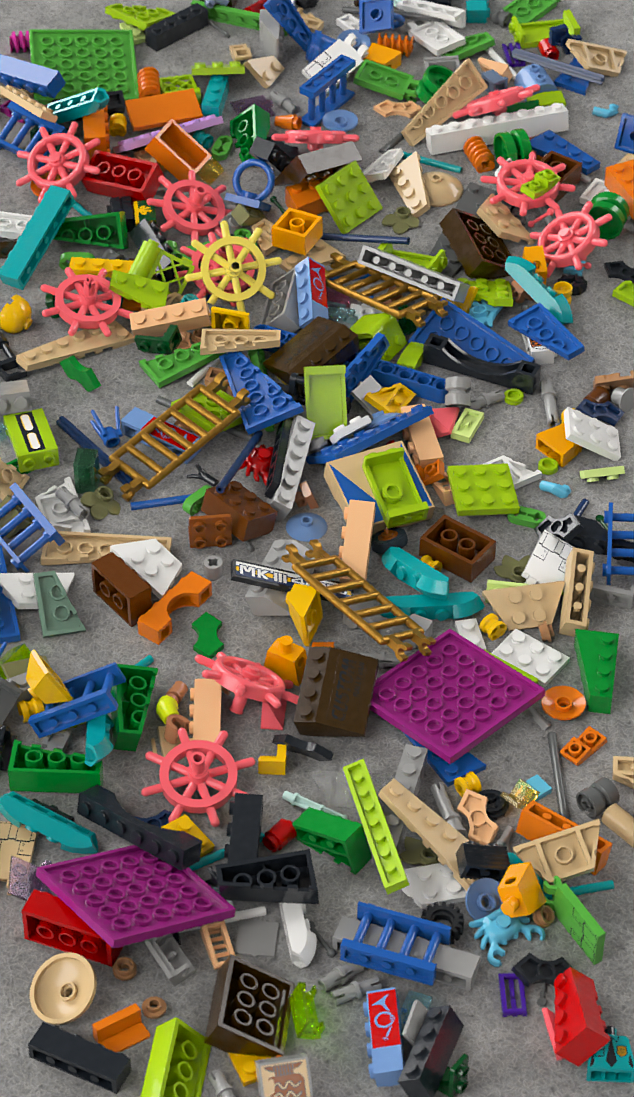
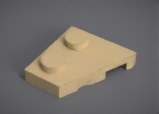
[243,55,285,89]

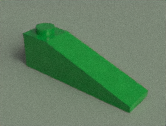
[230,104,270,168]

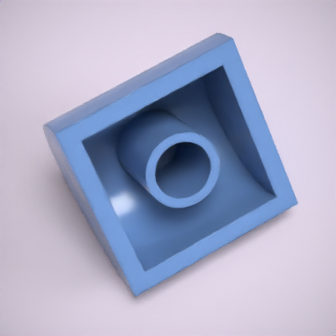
[514,64,559,102]

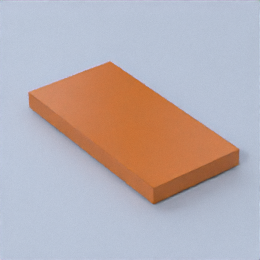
[125,88,203,132]

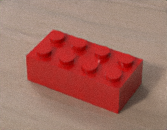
[81,150,164,202]
[21,889,124,967]

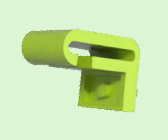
[349,313,407,362]

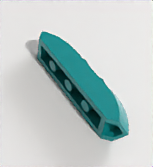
[47,87,109,124]
[505,256,573,324]
[382,547,449,601]
[380,592,485,621]
[85,714,114,767]
[0,791,99,854]

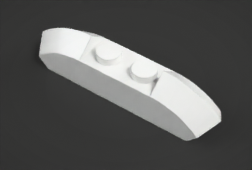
[279,903,317,969]

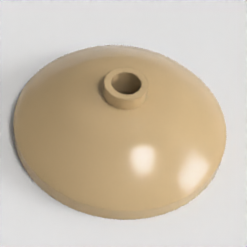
[422,171,463,207]
[30,952,97,1025]

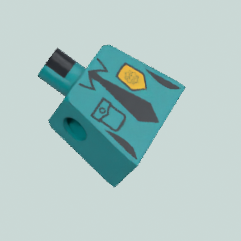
[586,1026,634,1083]

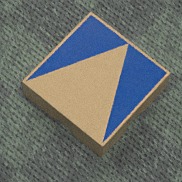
[324,440,435,535]

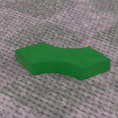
[59,355,101,392]
[192,612,224,659]

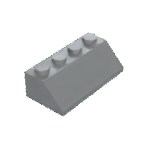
[260,267,301,333]
[245,539,315,616]

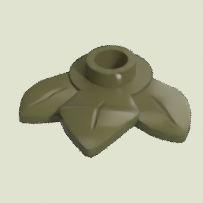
[382,206,419,235]
[80,486,121,520]
[493,555,531,583]
[399,836,440,866]

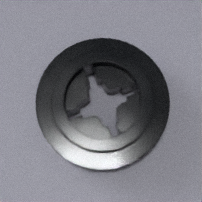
[557,273,587,296]
[478,789,509,820]

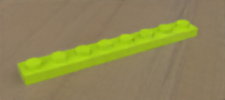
[342,758,410,894]

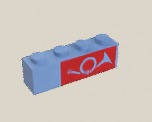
[295,257,329,329]
[121,407,201,464]
[363,987,405,1087]

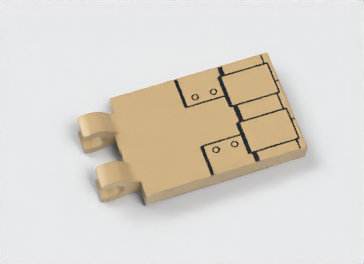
[0,821,38,896]

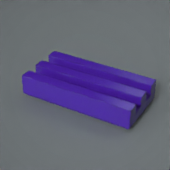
[502,42,526,67]
[498,973,527,1017]

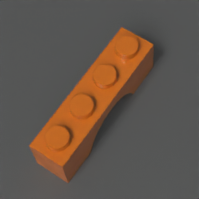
[137,571,212,645]

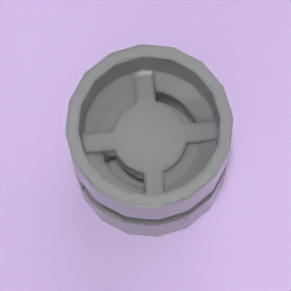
[445,376,471,409]

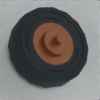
[371,527,408,554]

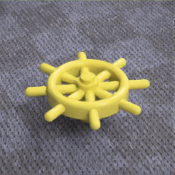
[184,220,282,312]

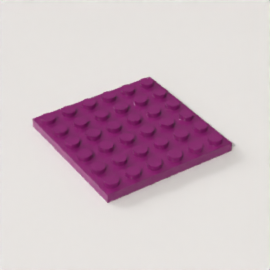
[370,629,545,764]
[36,845,236,948]

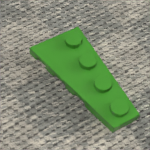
[139,342,226,388]

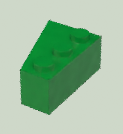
[292,807,372,875]

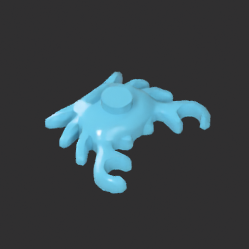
[468,299,504,328]
[469,907,546,967]

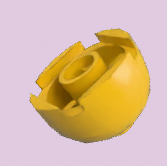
[0,294,33,334]

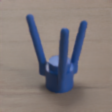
[90,406,123,448]

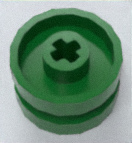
[416,65,454,104]
[493,128,532,166]
[584,191,630,240]

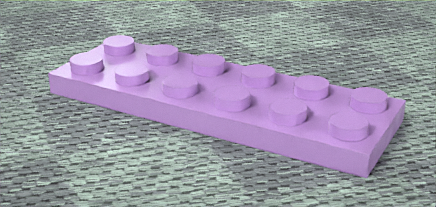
[113,114,224,154]

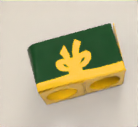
[133,200,157,226]

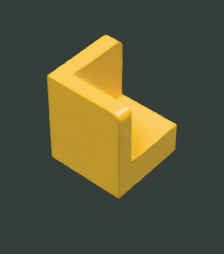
[258,744,287,775]

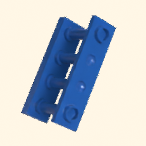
[299,54,356,127]
[0,101,68,169]
[0,482,65,573]
[602,502,634,585]
[28,662,126,738]
[340,901,451,986]

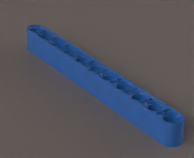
[253,324,448,403]

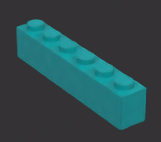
[0,185,75,290]

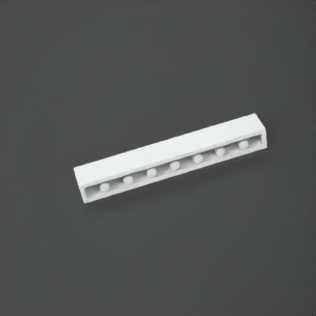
[426,103,569,155]

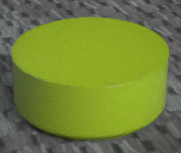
[504,389,524,405]
[538,458,559,475]
[382,482,403,504]

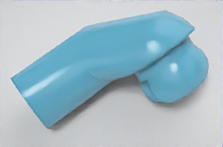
[592,104,619,118]
[539,480,571,498]

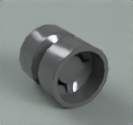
[576,777,620,819]

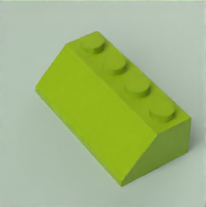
[141,1017,211,1097]

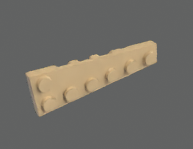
[401,58,488,146]
[0,84,58,123]
[16,320,135,372]
[40,531,172,566]
[378,779,478,891]

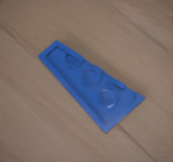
[263,0,312,52]
[508,302,585,361]

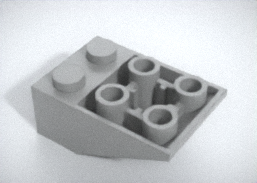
[259,9,284,61]

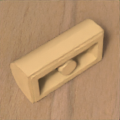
[601,803,634,848]

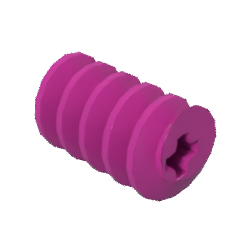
[10,31,30,53]

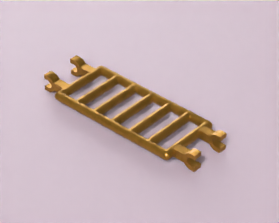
[325,252,448,328]
[98,372,251,502]
[281,539,436,662]

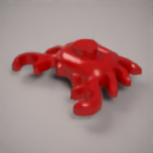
[239,444,273,486]

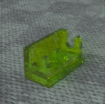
[289,982,325,1040]

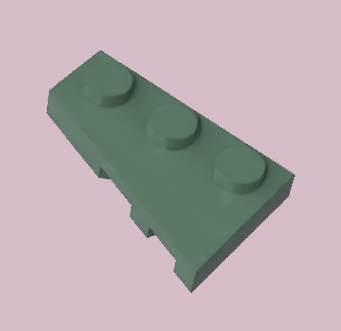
[33,571,86,638]

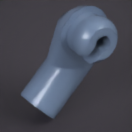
[204,0,229,9]

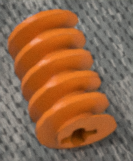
[377,33,414,58]
[137,67,161,98]
[463,136,495,173]

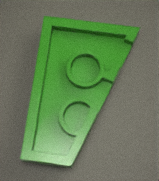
[441,32,495,60]

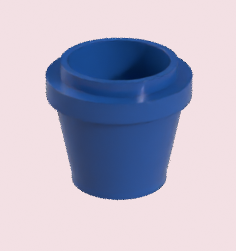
[305,30,337,64]

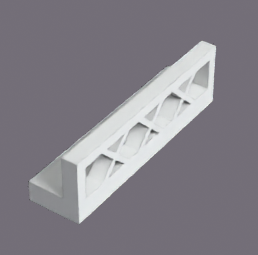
[397,0,466,28]

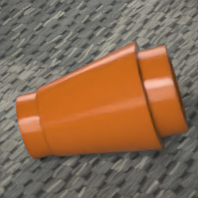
[274,114,302,130]

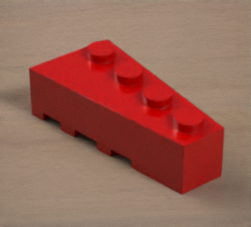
[554,967,611,1067]

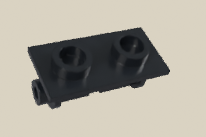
[0,725,17,771]

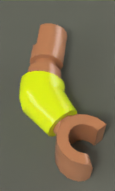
[156,681,190,744]

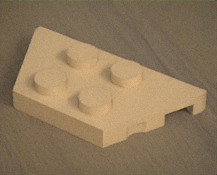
[566,39,627,77]
[476,193,537,246]
[482,581,565,631]
[513,819,600,885]

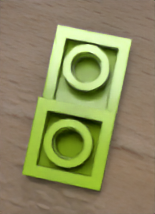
[526,91,567,107]
[520,169,561,200]
[397,342,424,370]

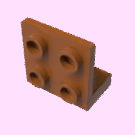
[188,514,232,549]

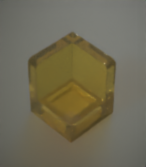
[197,157,226,185]
[500,779,540,809]

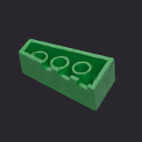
[53,211,129,249]
[574,629,619,714]
[111,664,158,751]
[8,740,104,793]

